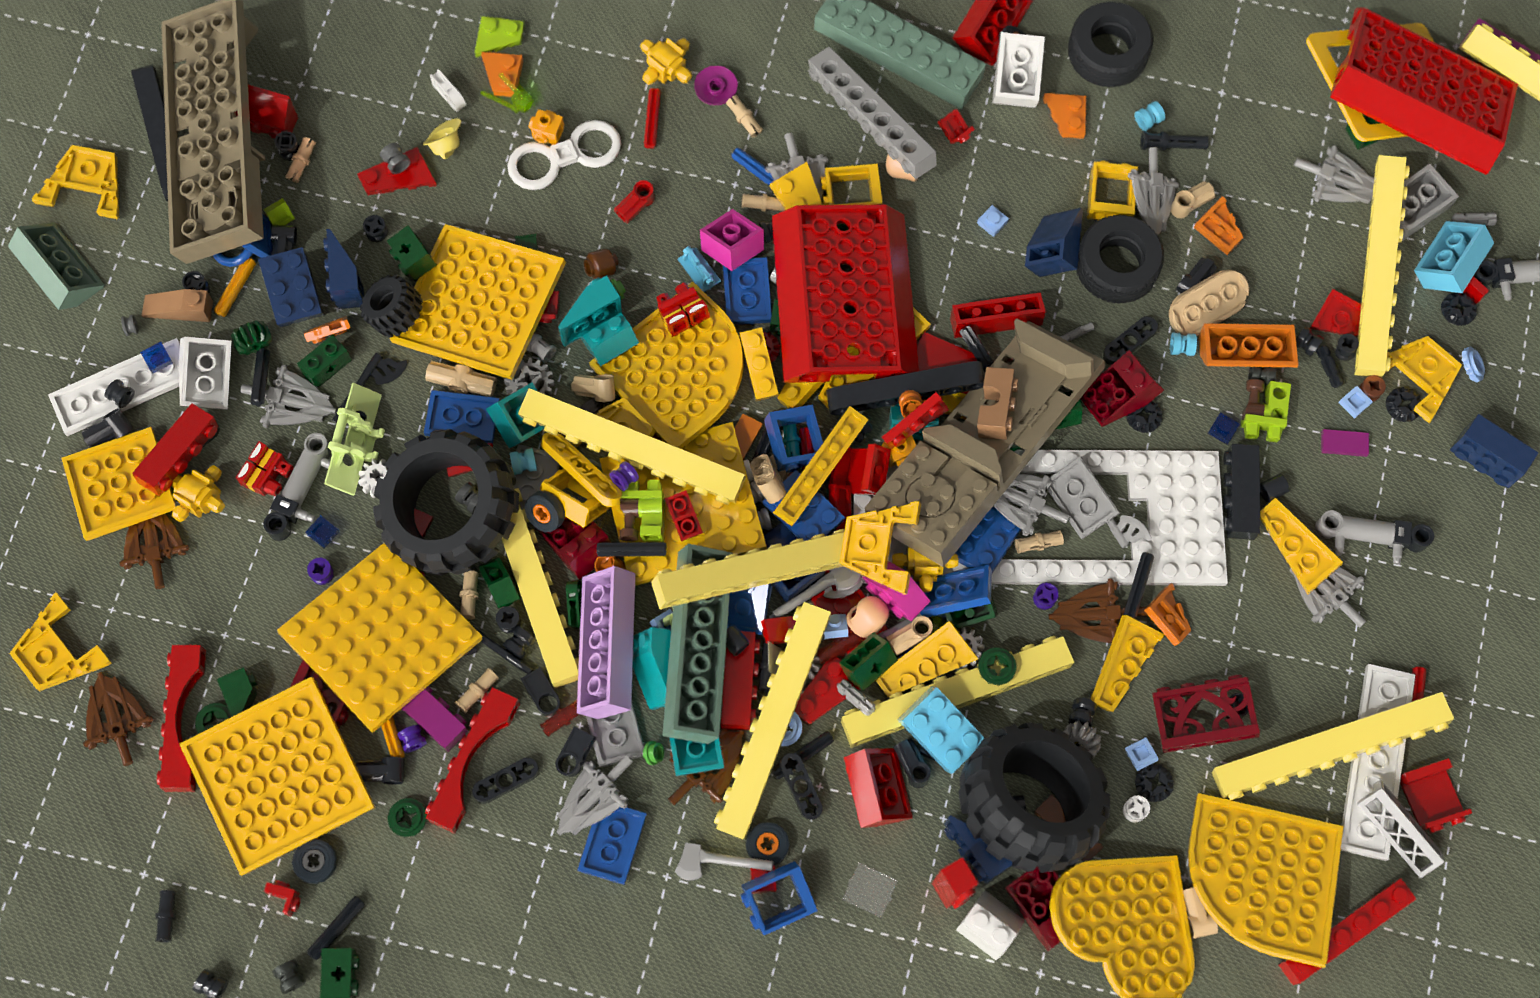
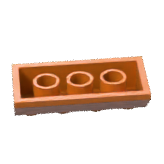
[1198,323,1298,367]

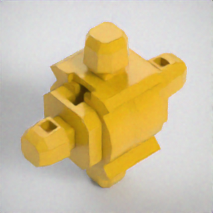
[641,38,692,84]
[172,465,225,522]
[892,546,958,592]

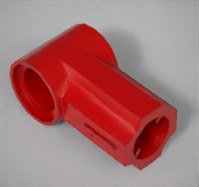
[614,180,655,223]

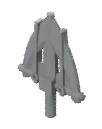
[765,133,828,199]
[1294,145,1374,204]
[1128,147,1179,235]
[240,365,337,428]
[994,474,1069,536]
[1289,567,1367,628]
[556,755,633,836]

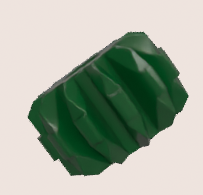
[231,320,272,355]

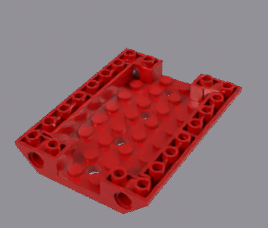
[1330,7,1518,175]
[772,204,919,383]

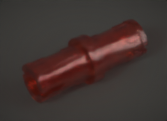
[816,632,863,664]
[540,700,580,737]

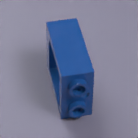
[764,405,823,473]
[740,861,818,935]

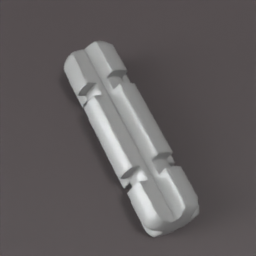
[1452,213,1497,226]
[837,680,876,716]

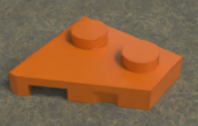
[481,52,524,97]
[1043,93,1086,139]
[1194,196,1243,255]
[304,316,351,344]
[1144,583,1191,646]

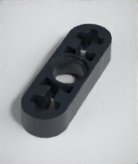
[1103,316,1158,365]
[779,753,823,820]
[472,758,539,804]

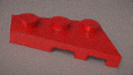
[357,147,437,196]
[1310,289,1361,338]
[882,392,949,449]
[794,654,860,725]

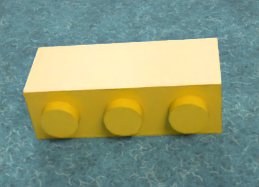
[740,327,778,402]

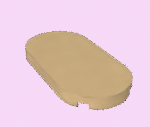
[1169,270,1249,336]

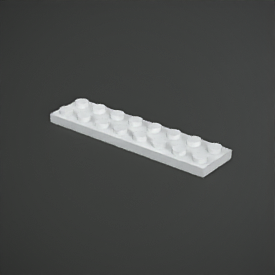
[1341,664,1415,861]

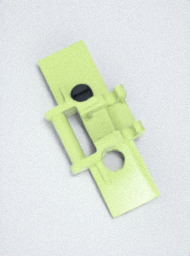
[324,383,385,496]

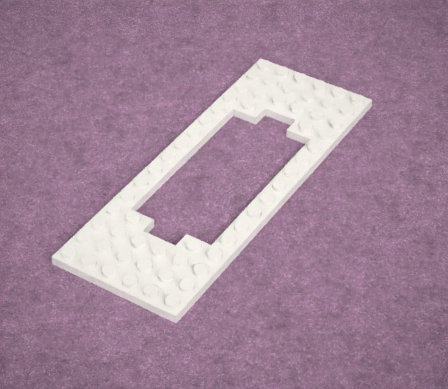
[853,450,1228,586]

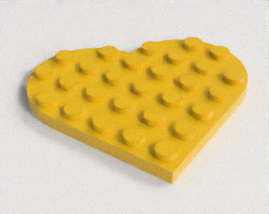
[1050,855,1194,998]

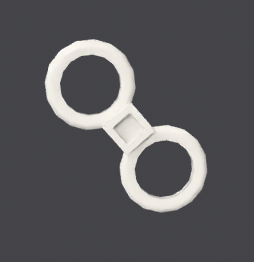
[508,120,621,190]

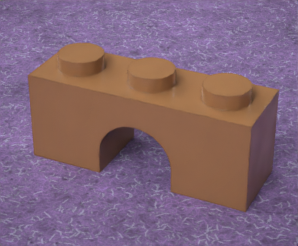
[977,367,1019,440]

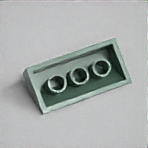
[8,222,105,310]

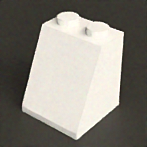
[956,890,1025,960]

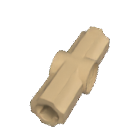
[425,361,497,397]

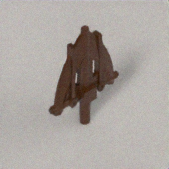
[119,514,189,589]
[1048,578,1148,643]
[83,672,153,766]
[668,728,745,806]

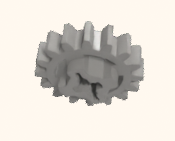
[504,358,555,395]

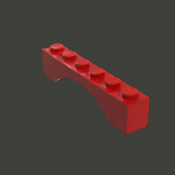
[157,645,206,792]
[425,687,520,834]
[1278,879,1416,986]

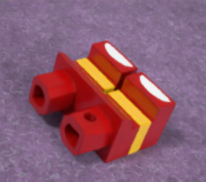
[656,282,710,337]
[236,441,294,496]

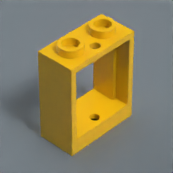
[1087,161,1138,220]
[821,164,883,205]
[540,468,610,527]

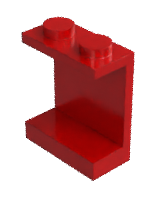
[828,444,891,495]
[1400,758,1472,833]

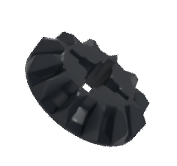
[1441,292,1478,326]
[1386,387,1421,422]
[1126,401,1163,433]
[1135,763,1174,802]

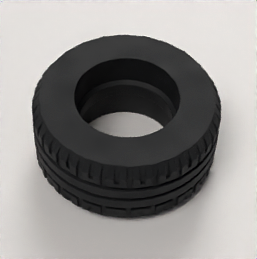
[1068,1,1154,87]
[1076,215,1164,304]

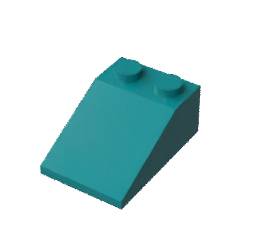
[558,276,622,347]
[632,627,671,710]
[664,705,724,776]

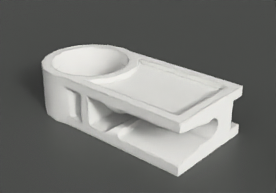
[430,69,466,112]

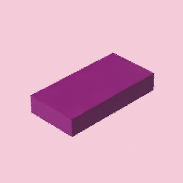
[1321,429,1369,457]

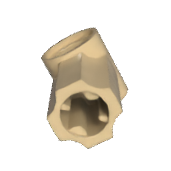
[1171,181,1215,218]
[571,374,616,402]
[886,616,933,656]
[1183,888,1218,939]

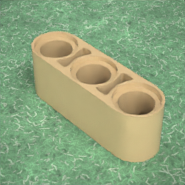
[750,454,786,504]

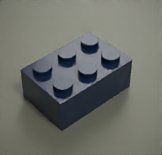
[258,247,324,327]
[1450,414,1538,489]

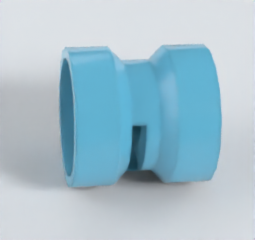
[1135,101,1165,131]
[1170,332,1197,356]
[510,448,537,475]

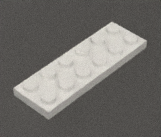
[48,338,180,436]

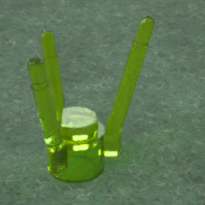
[480,73,534,114]

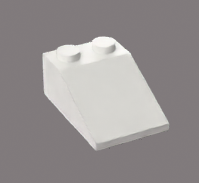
[992,32,1045,108]
[179,337,231,409]

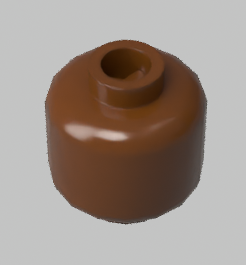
[584,248,619,279]

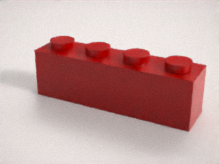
[950,292,1046,338]
[132,403,218,497]
[721,631,760,730]
[932,857,978,909]

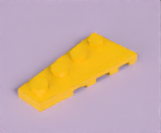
[769,162,822,210]

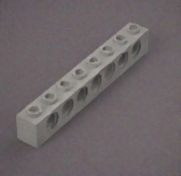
[808,47,937,179]

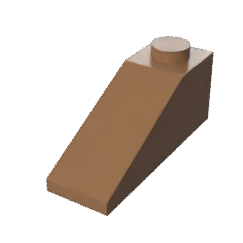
[142,289,213,322]

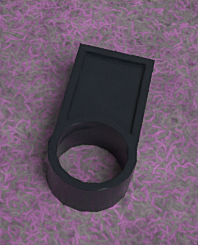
[520,667,561,717]
[555,726,597,777]

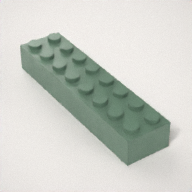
[814,0,986,109]
[662,544,733,744]

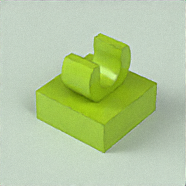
[263,198,295,225]

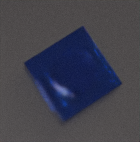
[140,342,173,374]
[1208,412,1240,445]
[305,515,339,549]

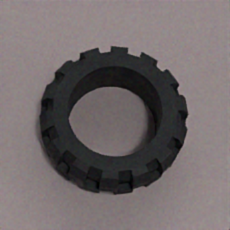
[373,429,519,576]
[959,722,1110,873]

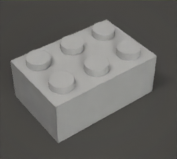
[1399,164,1459,241]

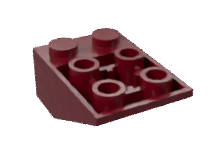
[1080,350,1164,427]
[535,517,611,580]
[1006,867,1061,951]

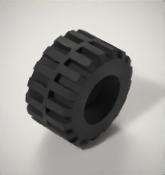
[360,275,423,337]

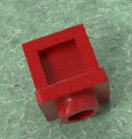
[937,109,975,144]
[539,291,560,323]
[264,880,301,917]

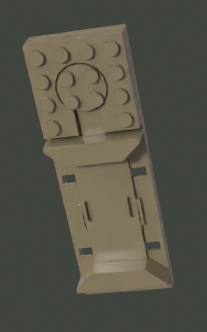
[162,0,265,264]
[864,319,1105,567]

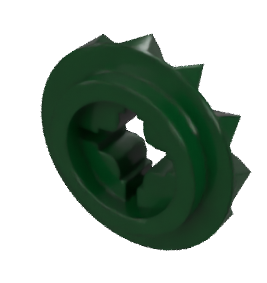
[978,648,1017,686]
[195,703,232,734]
[388,798,427,838]

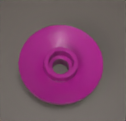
[694,66,738,105]

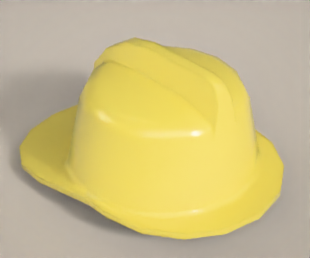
[423,118,461,159]

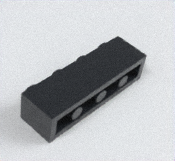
[1223,444,1260,540]

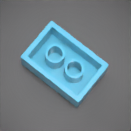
[1414,221,1494,293]
[897,686,984,774]

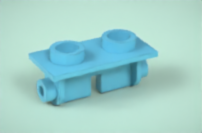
[677,246,721,292]

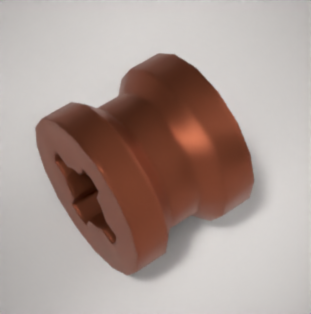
[1359,375,1386,402]

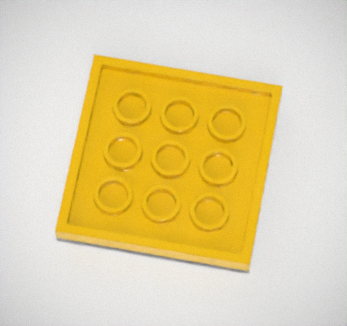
[61,427,176,541]

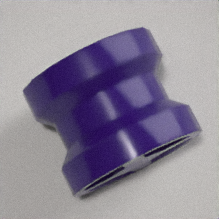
[609,461,639,491]
[307,558,334,585]
[1033,583,1059,610]
[397,725,427,753]

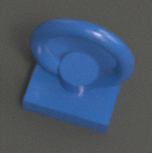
[213,214,273,267]

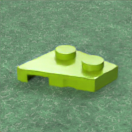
[475,16,525,57]

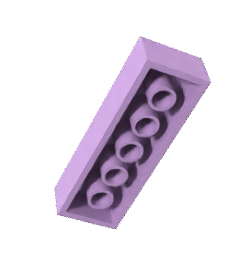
[577,566,635,719]

